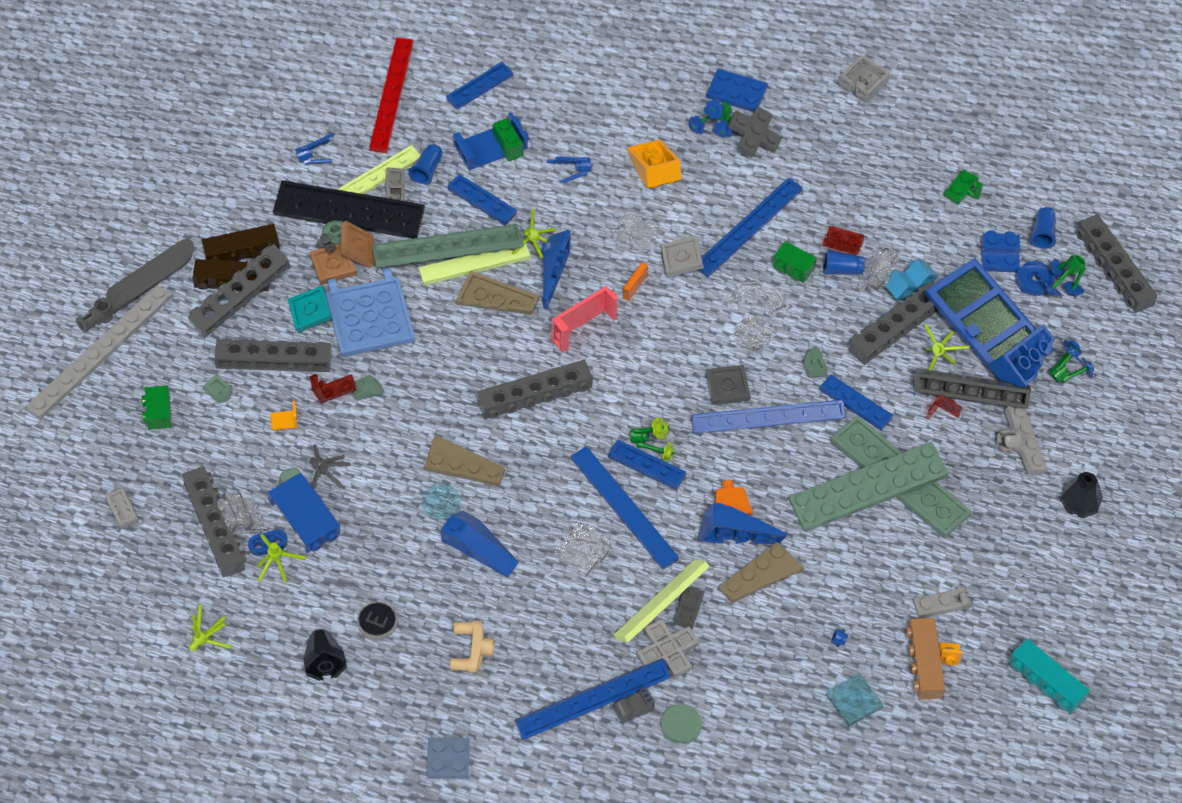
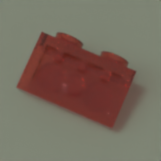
[822,226,865,255]

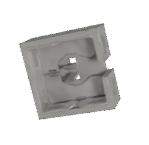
[839,55,890,103]

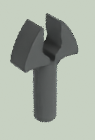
[316,233,336,255]

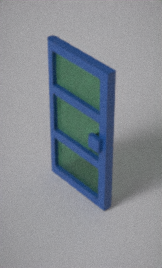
[924,258,1054,381]

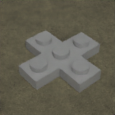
[636,619,699,679]

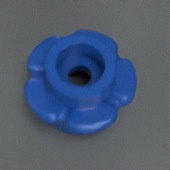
[831,628,848,647]

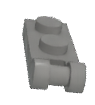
[913,586,973,618]

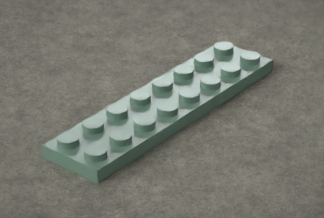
[371,224,524,268]
[830,415,972,538]
[789,442,948,532]

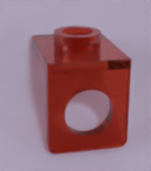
[927,394,962,420]

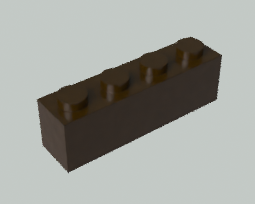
[201,224,280,261]
[192,259,270,292]

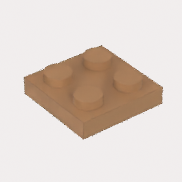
[341,221,374,268]
[310,243,356,285]

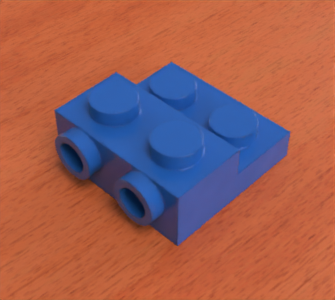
[981,230,1020,273]

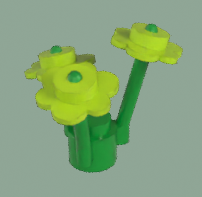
[630,417,675,462]

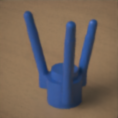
[295,133,335,165]
[546,156,591,183]

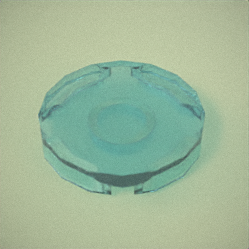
[421,484,461,520]

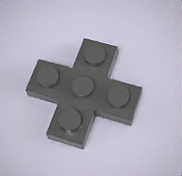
[728,106,782,157]

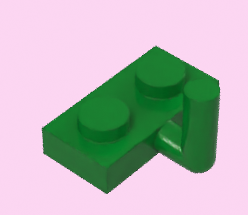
[944,169,983,205]

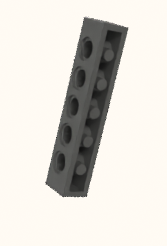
[1076,214,1157,313]
[188,244,290,338]
[849,281,947,365]
[214,339,332,372]
[477,359,593,420]
[913,368,1031,409]
[182,466,247,578]

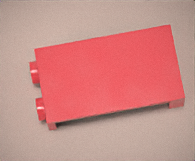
[551,286,618,352]

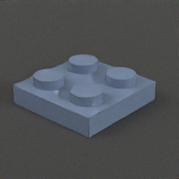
[427,738,470,779]

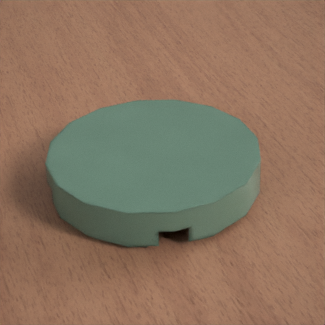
[661,704,702,744]

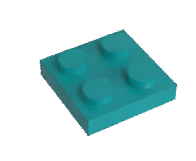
[288,286,333,333]

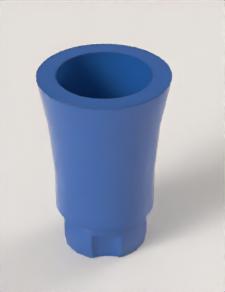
[408,144,443,185]
[1030,207,1056,249]
[823,249,865,275]

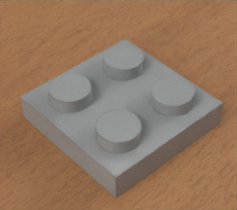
[661,236,704,277]

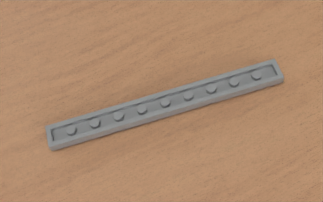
[26,284,172,420]

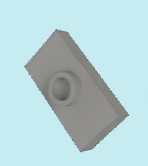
[105,488,138,529]

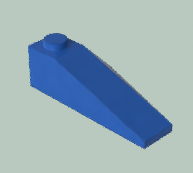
[541,230,571,310]
[989,324,1055,387]
[699,503,787,544]
[441,511,519,578]

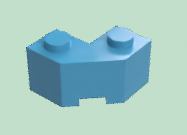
[883,259,939,301]

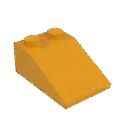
[627,139,682,188]

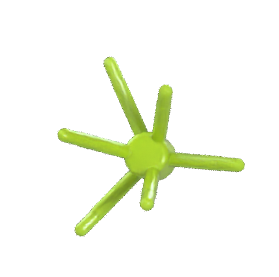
[512,209,556,258]
[924,324,970,370]
[256,534,307,582]
[188,604,232,652]

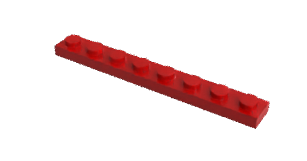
[369,37,414,153]

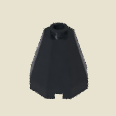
[1060,471,1103,518]
[304,629,347,681]

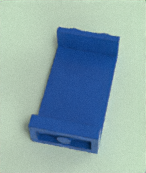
[453,112,529,171]
[268,473,340,553]

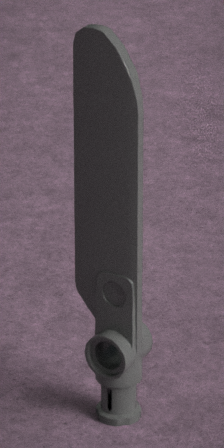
[76,239,194,332]

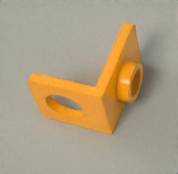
[270,401,298,430]
[939,642,962,666]

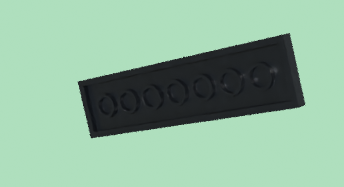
[273,180,425,239]

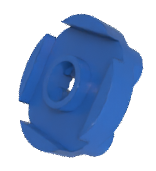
[1016,261,1054,296]

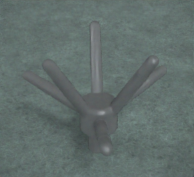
[309,444,351,490]

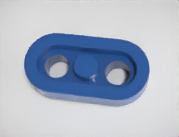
[248,530,288,556]

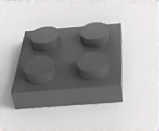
[706,365,751,405]

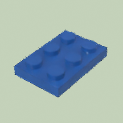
[706,68,768,112]

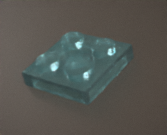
[826,673,883,727]

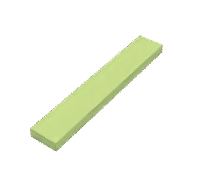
[337,145,420,194]
[418,244,531,286]
[614,559,709,642]

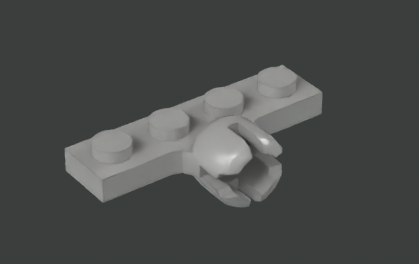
[997,406,1048,474]

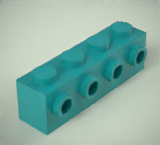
[1009,638,1090,714]

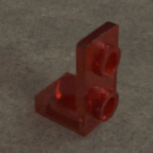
[310,374,356,403]

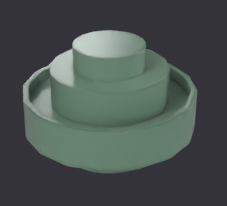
[322,221,343,245]

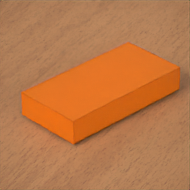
[623,262,648,301]

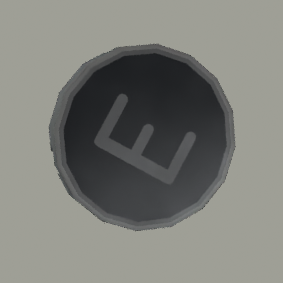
[357,601,398,640]

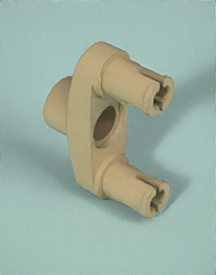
[450,620,494,673]

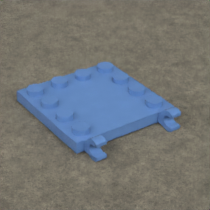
[326,267,416,357]

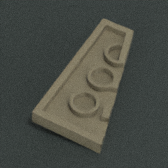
[456,271,539,315]
[425,435,505,487]
[719,542,804,603]

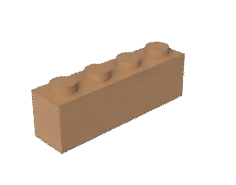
[906,618,945,700]

